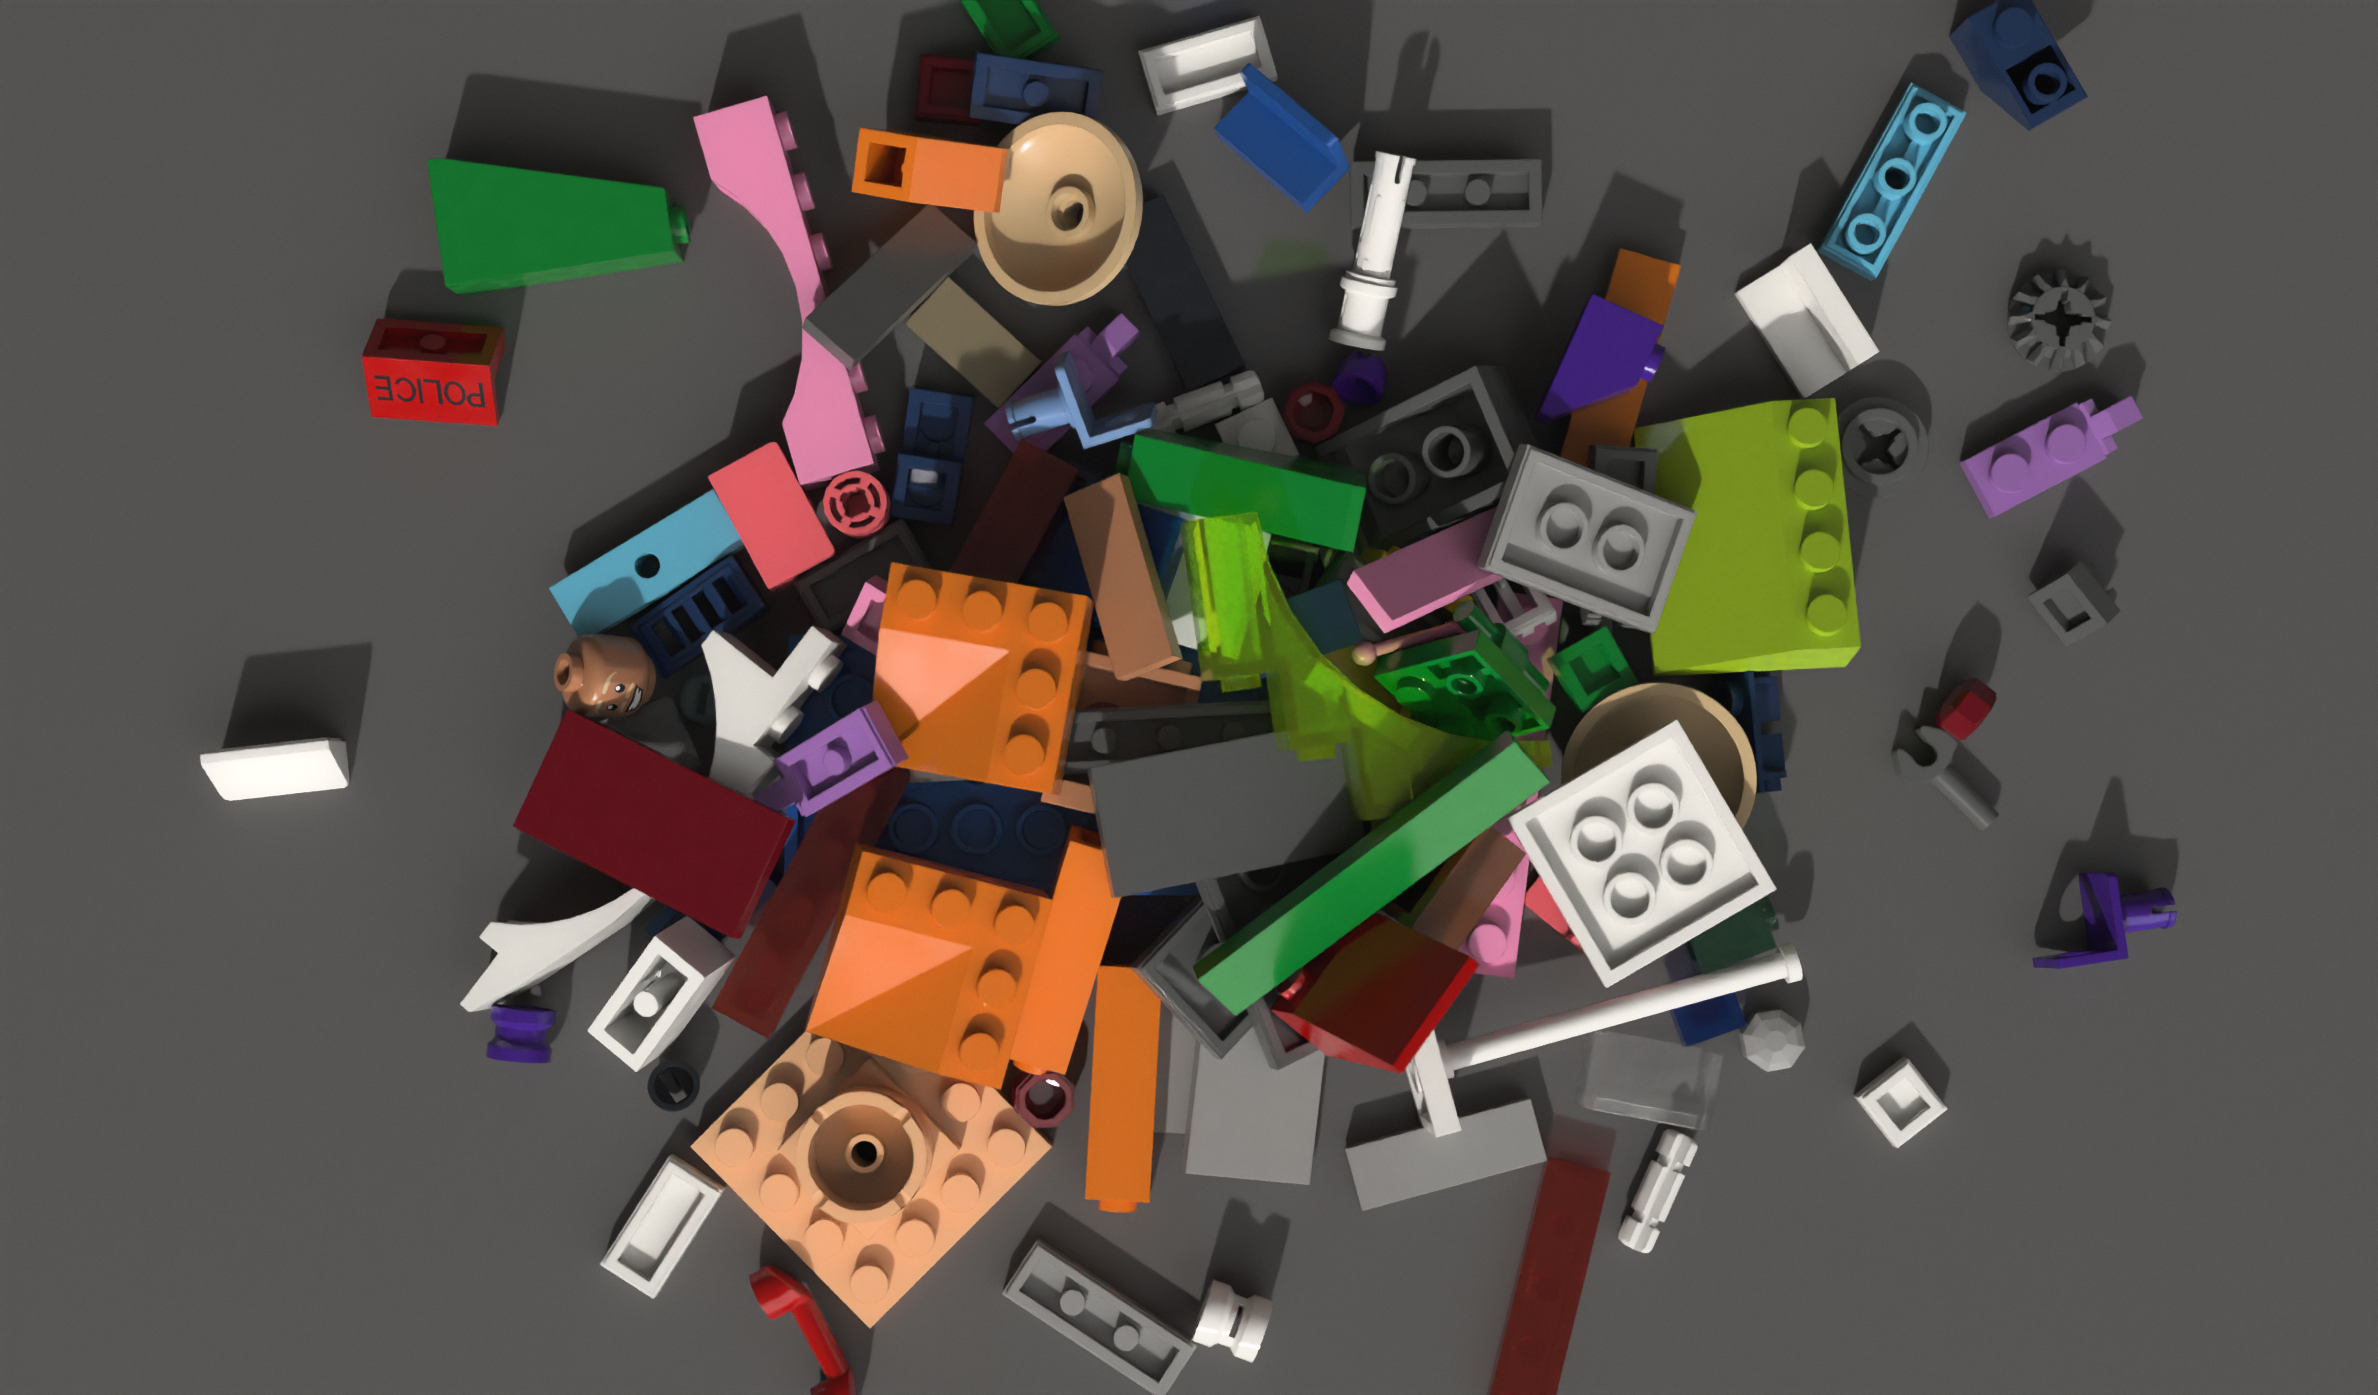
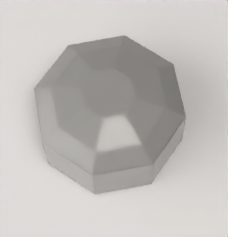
[1738,1008,1805,1072]

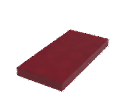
[512,709,796,939]

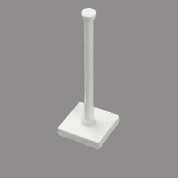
[1405,943,1803,1137]

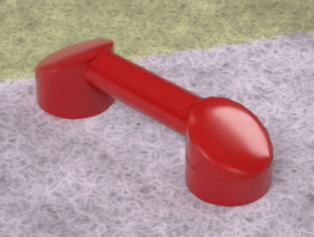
[749,1265,856,1395]

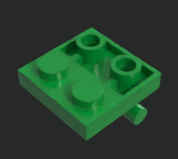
[1373,600,1556,752]

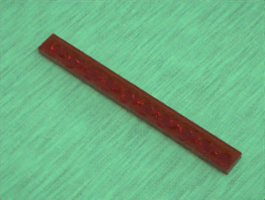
[711,439,1079,1039]

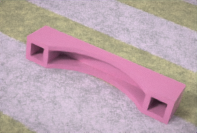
[693,96,886,491]

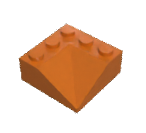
[872,562,1094,796]
[805,842,1053,1090]

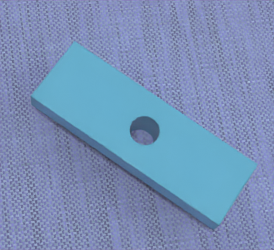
[1817,82,1967,281]
[549,489,745,636]

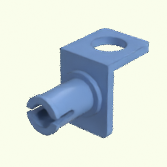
[1005,351,1158,449]

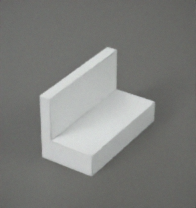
[1735,243,1880,400]

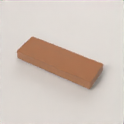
[1063,473,1182,681]

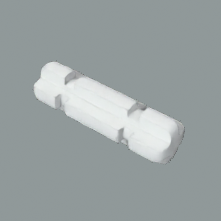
[1149,370,1264,433]
[1618,1129,1698,1253]

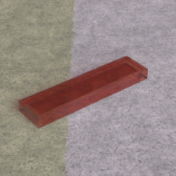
[1487,1155,1611,1395]

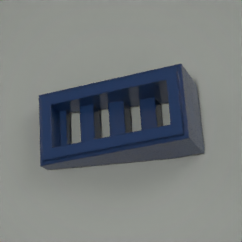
[629,555,772,679]

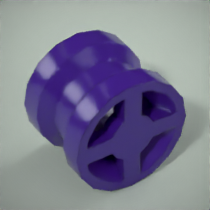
[486,1004,556,1063]

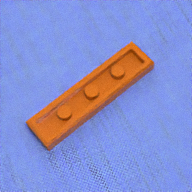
[1559,248,1681,467]

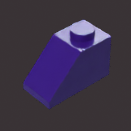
[1533,294,1666,425]

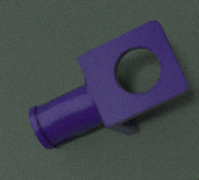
[2032,872,2177,969]

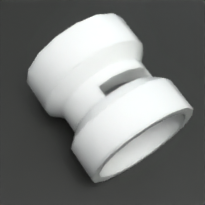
[1192,1279,1274,1362]

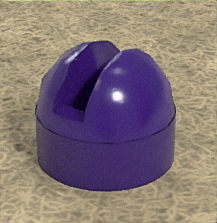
[1333,351,1387,406]

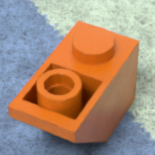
[851,127,1008,213]

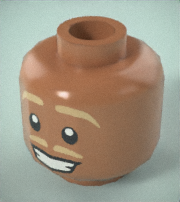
[554,633,656,719]

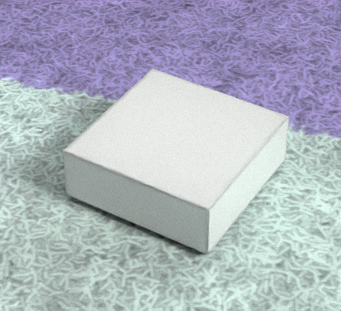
[1853,1057,1947,1148]

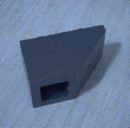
[1949,0,2088,131]

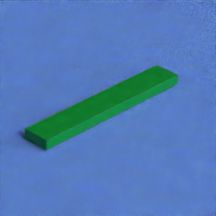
[1193,730,1550,1016]

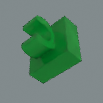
[1547,626,1638,714]

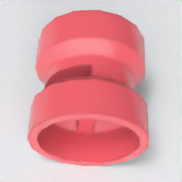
[823,471,892,540]

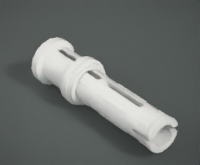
[1329,151,1417,351]

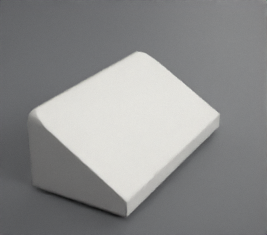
[200,737,350,801]

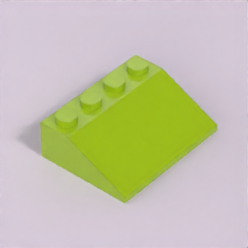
[1632,398,1861,677]

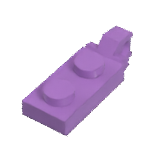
[984,313,1140,471]
[1959,396,2143,519]
[752,700,909,817]

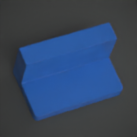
[1214,63,1350,214]

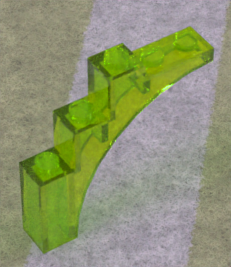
[1180,512,1553,831]

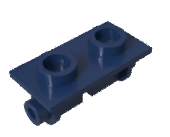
[1712,671,1787,793]

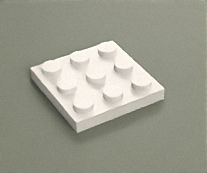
[1505,719,1777,988]

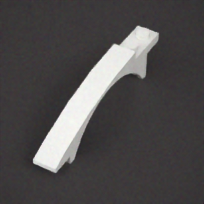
[460,626,848,1012]

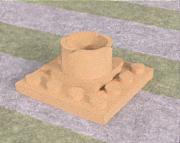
[690,1031,1053,1328]

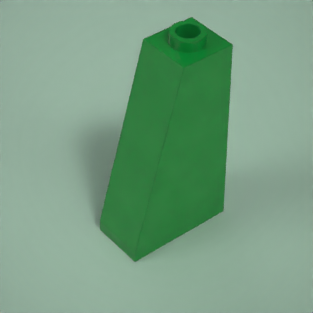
[427,158,691,296]
[1115,429,1366,552]

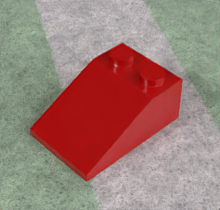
[1270,912,1480,1074]

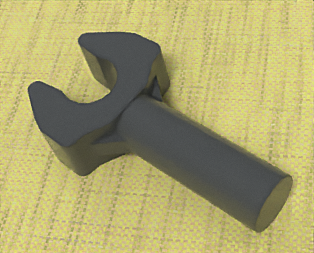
[1891,726,1999,831]

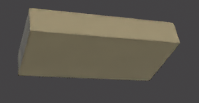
[906,277,1042,409]

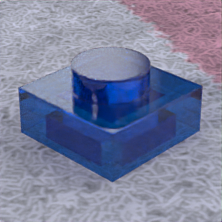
[1667,965,1747,1047]

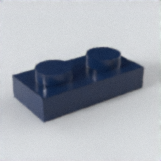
[967,51,1103,124]

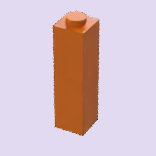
[1010,824,1121,1075]
[1085,962,1161,1212]

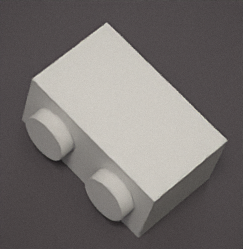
[587,916,736,1072]

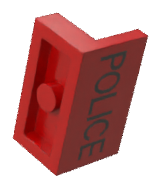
[362,318,506,426]

